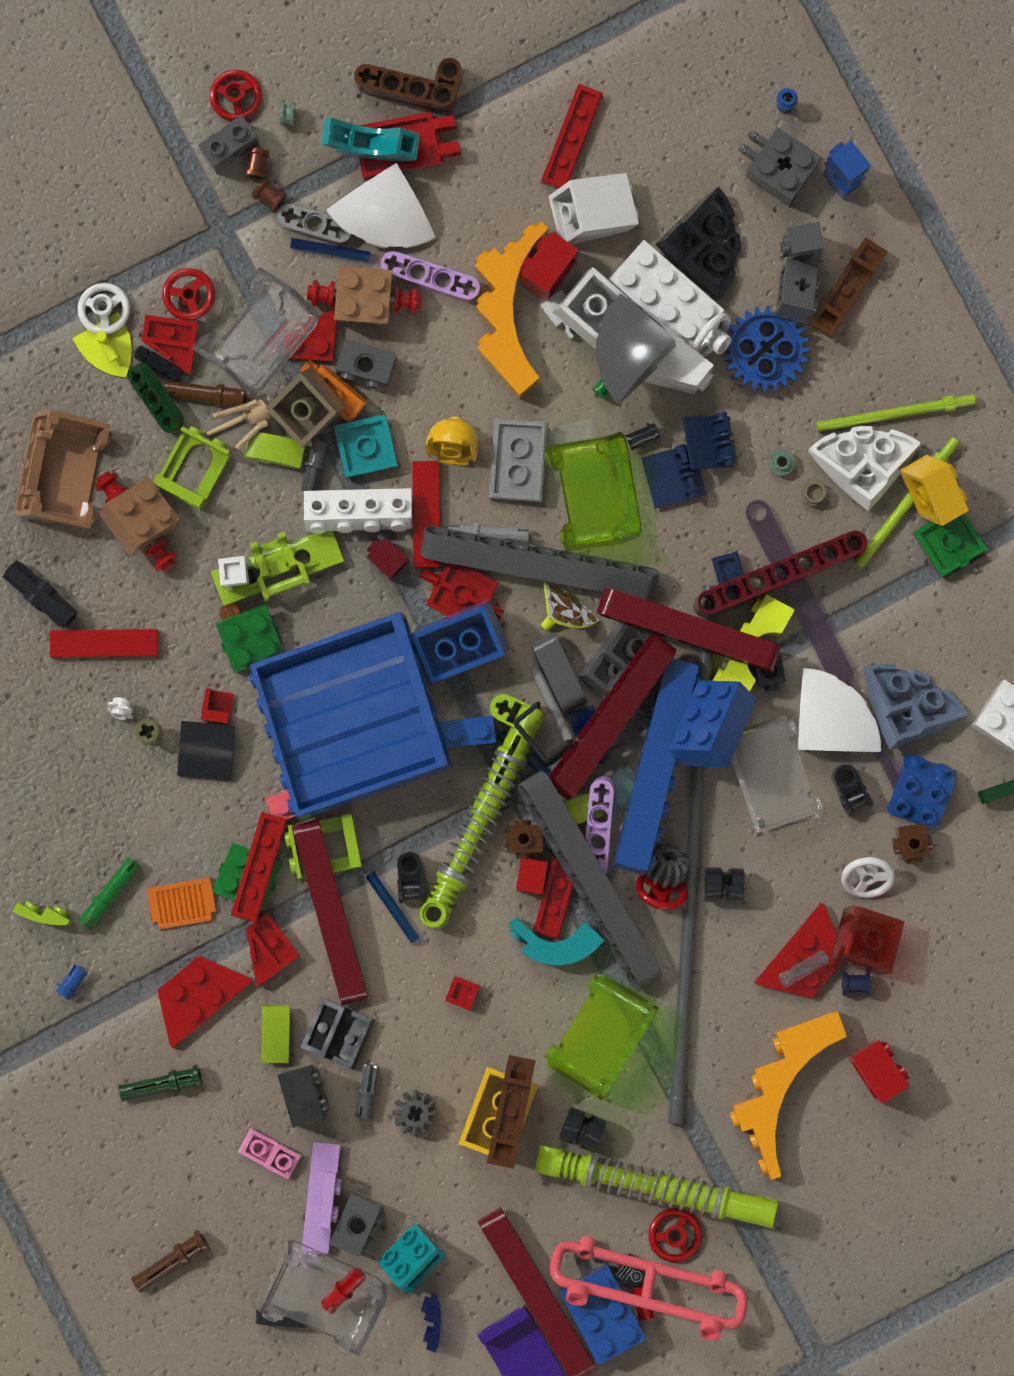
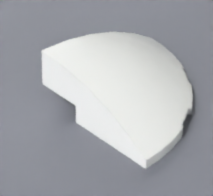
[326,163,436,249]
[808,426,921,511]
[798,668,881,752]

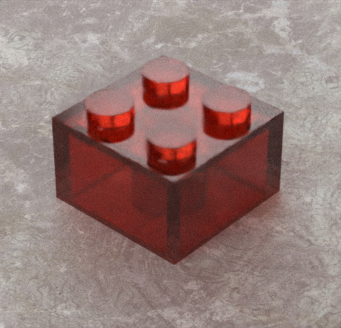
[831,905,905,975]

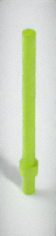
[816,394,976,432]
[854,437,960,569]

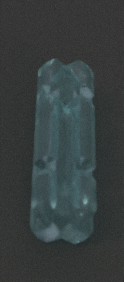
[778,950,829,987]

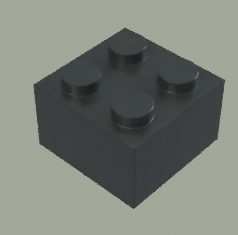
[277,1065,330,1128]

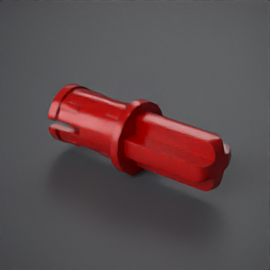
[321,1268,366,1314]

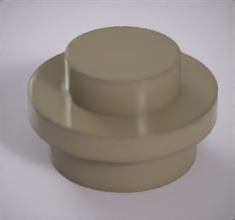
[801,480,828,507]

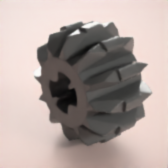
[646,843,690,888]
[392,1090,439,1136]

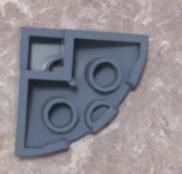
[864,664,968,750]

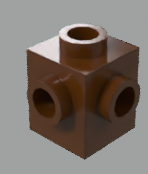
[505,820,543,859]
[892,824,933,864]

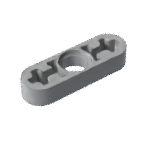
[277,204,353,245]

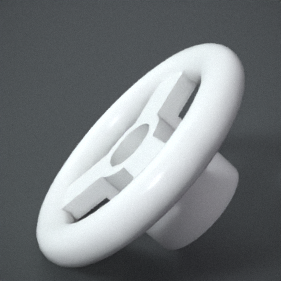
[77,283,130,334]
[692,313,732,357]
[841,857,895,898]

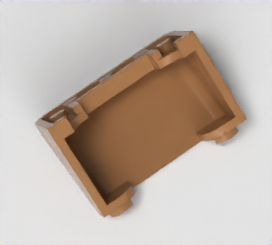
[15,409,112,529]

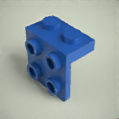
[887,753,956,829]

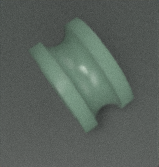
[280,102,295,126]

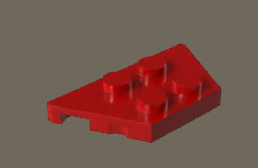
[754,903,847,998]
[157,956,253,1048]

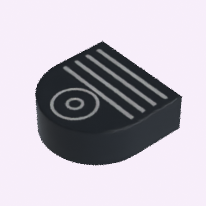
[612,1253,645,1286]

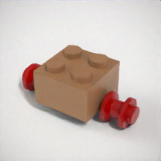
[307,266,422,326]
[95,471,180,573]

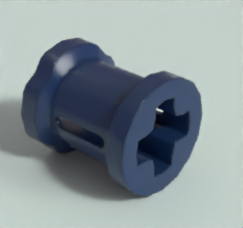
[841,972,871,997]

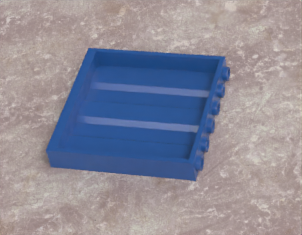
[249,612,454,820]

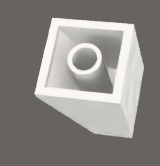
[548,173,639,245]
[643,325,714,395]

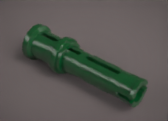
[118,1064,203,1102]

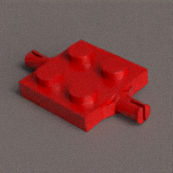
[419,563,505,621]

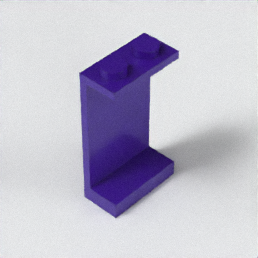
[477,1305,566,1376]

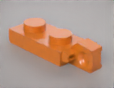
[299,360,369,423]

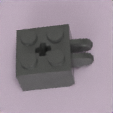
[738,127,821,207]

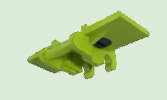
[211,531,344,607]

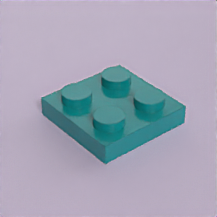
[334,414,398,479]

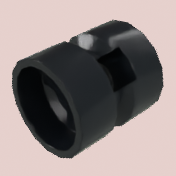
[704,867,745,904]
[558,1106,607,1153]

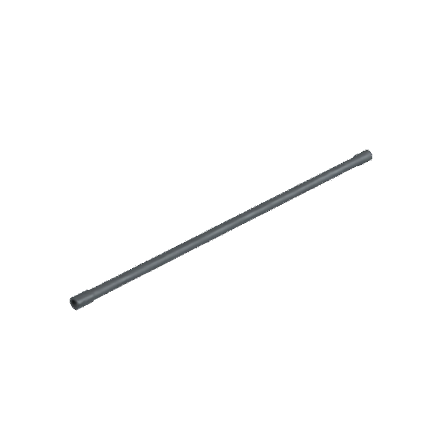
[668,585,715,1124]

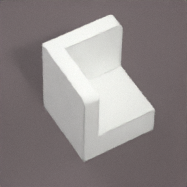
[218,556,252,590]

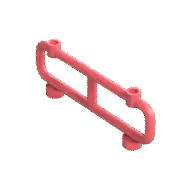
[550,1236,748,1340]

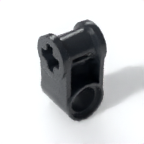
[831,764,874,818]
[397,851,426,904]

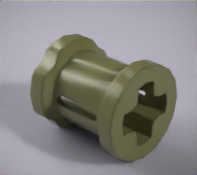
[135,719,162,745]

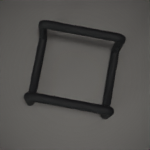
[513,701,572,765]

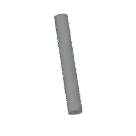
[530,666,574,742]

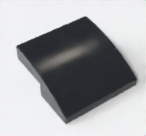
[177,721,236,781]
[300,998,375,1070]

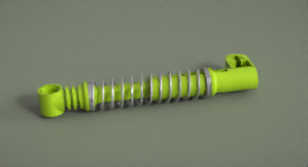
[420,694,546,929]
[534,1145,780,1229]

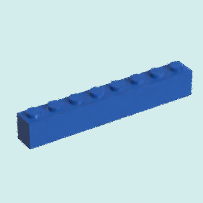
[613,659,701,876]

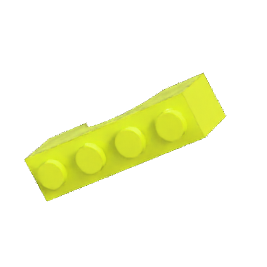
[713,594,795,691]

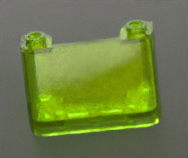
[545,432,642,552]
[544,973,659,1100]

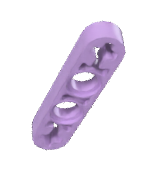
[380,251,480,302]
[586,776,616,874]

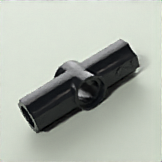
[2,560,79,629]

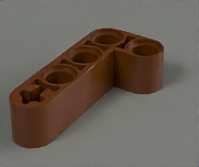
[354,58,462,113]

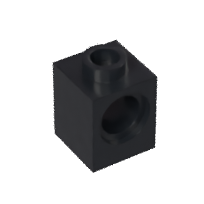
[754,653,786,692]

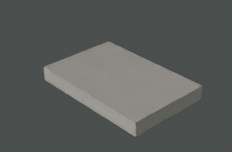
[489,419,549,502]

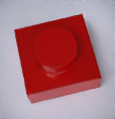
[445,976,480,1011]

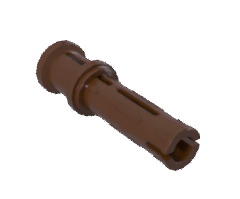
[165,380,247,408]
[131,1230,211,1293]

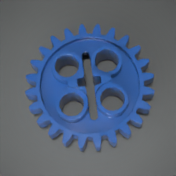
[723,306,810,393]

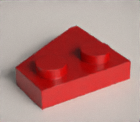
[280,310,337,363]
[142,314,199,374]
[246,912,300,987]

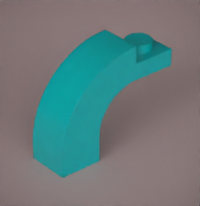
[321,118,420,161]
[508,916,604,965]

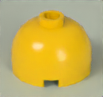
[425,416,479,466]

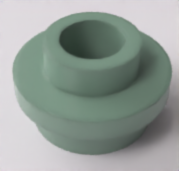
[768,449,795,476]

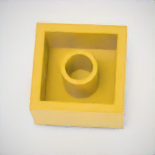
[900,455,969,526]

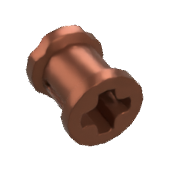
[243,148,270,180]
[252,178,287,213]

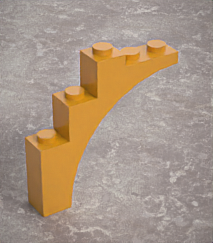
[475,221,549,399]
[729,1011,847,1180]

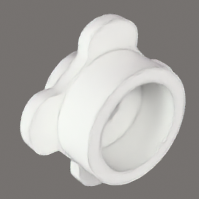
[107,697,134,720]

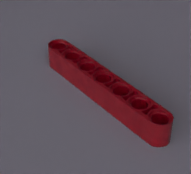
[693,530,868,618]
[596,587,782,672]
[549,633,676,800]
[292,819,368,1006]
[477,1207,598,1376]

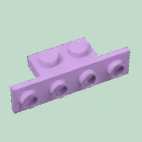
[301,1142,342,1254]

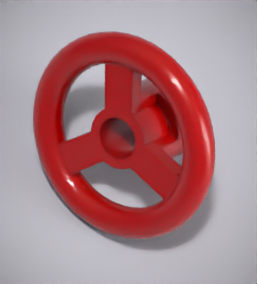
[209,69,262,121]
[162,268,215,321]
[636,874,688,910]
[648,1208,702,1263]

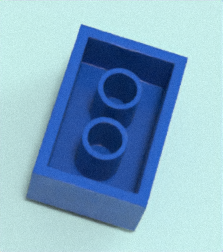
[411,600,510,684]
[668,680,757,768]
[559,1264,646,1365]

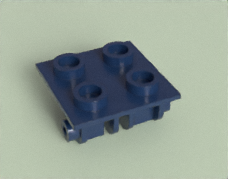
[682,412,738,470]
[641,444,707,509]

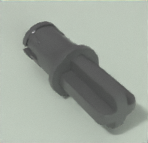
[301,440,329,492]
[355,1064,379,1119]

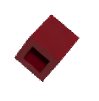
[366,537,409,581]

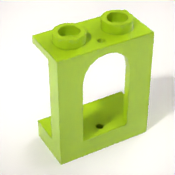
[152,426,231,511]
[284,813,363,879]

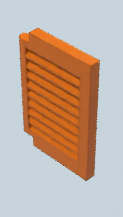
[147,877,216,930]

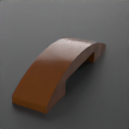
[808,237,887,338]
[487,1055,536,1169]

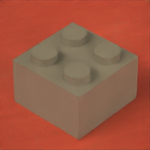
[266,367,348,447]

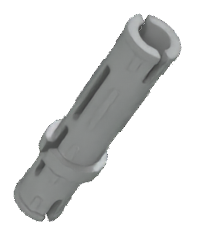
[448,522,529,544]

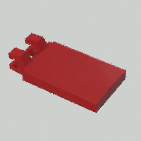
[358,111,462,180]

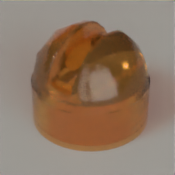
[219,603,241,619]

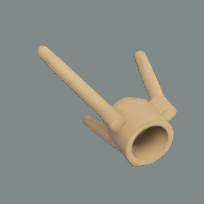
[207,399,271,449]

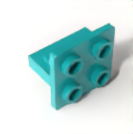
[378,1223,447,1294]

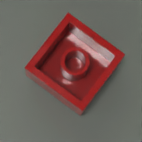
[520,231,579,301]
[847,1039,910,1104]

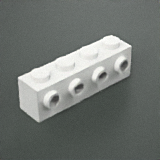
[304,488,412,534]

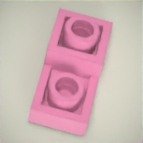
[238,1128,301,1179]

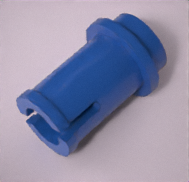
[777,88,798,113]
[56,964,88,1000]

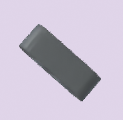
[530,632,587,714]

